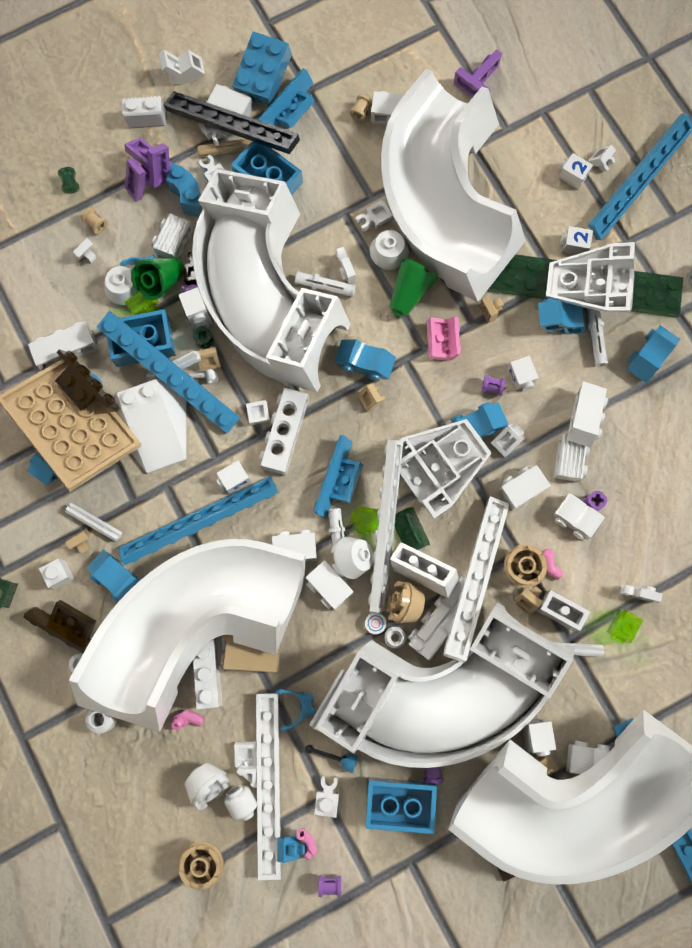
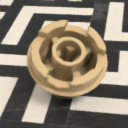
[504,544,547,588]
[386,581,425,624]
[178,841,223,890]

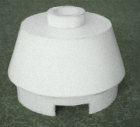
[370,230,409,271]
[104,266,142,305]
[331,537,373,579]
[185,763,229,810]

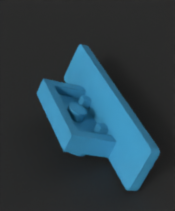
[258,68,315,128]
[314,435,363,519]

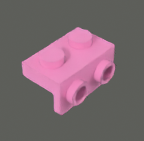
[427,316,461,361]

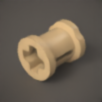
[349,94,372,122]
[81,207,108,234]

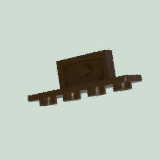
[55,349,119,411]
[23,600,96,654]

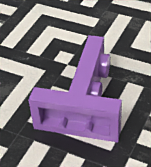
[453,49,502,98]
[124,137,170,188]
[124,158,172,201]

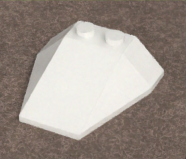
[546,242,635,313]
[113,379,187,474]
[399,419,491,519]

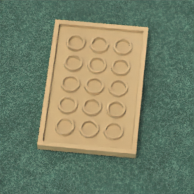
[0,359,141,493]

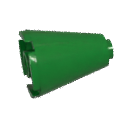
[131,258,185,300]
[389,259,438,318]

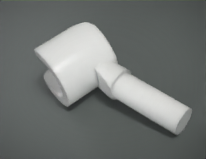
[189,369,218,383]

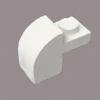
[158,50,205,85]

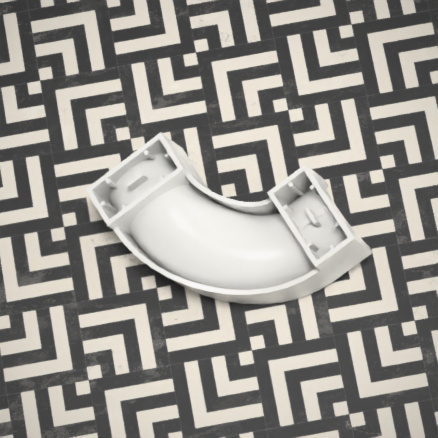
[381,69,526,302]
[192,169,350,392]
[69,539,306,732]
[316,603,575,768]
[448,709,692,885]

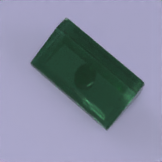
[394,507,430,550]

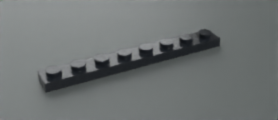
[164,91,300,154]

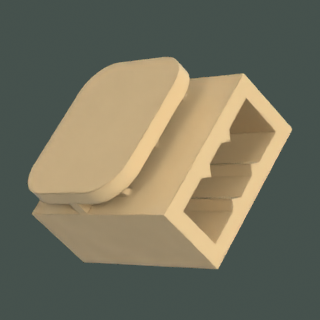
[221,635,281,672]

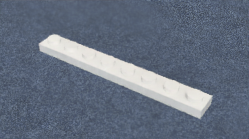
[368,439,403,613]
[443,496,510,663]
[256,693,281,880]

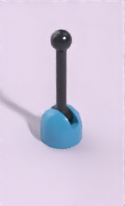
[305,745,358,773]

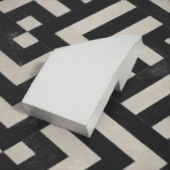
[234,741,257,788]

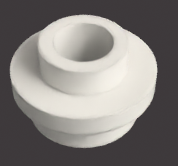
[384,627,406,649]

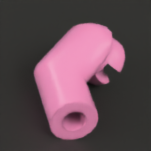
[542,549,564,580]
[171,710,205,730]
[296,828,317,860]

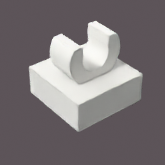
[588,145,616,171]
[73,238,96,263]

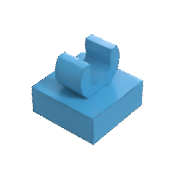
[277,834,305,863]

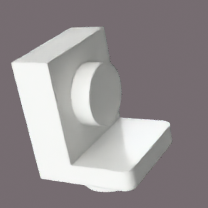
[491,424,525,457]

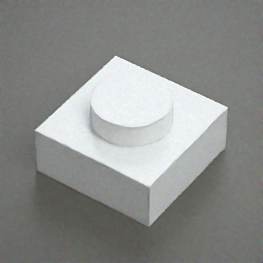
[246,400,270,425]

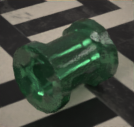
[58,167,80,194]
[193,326,214,350]

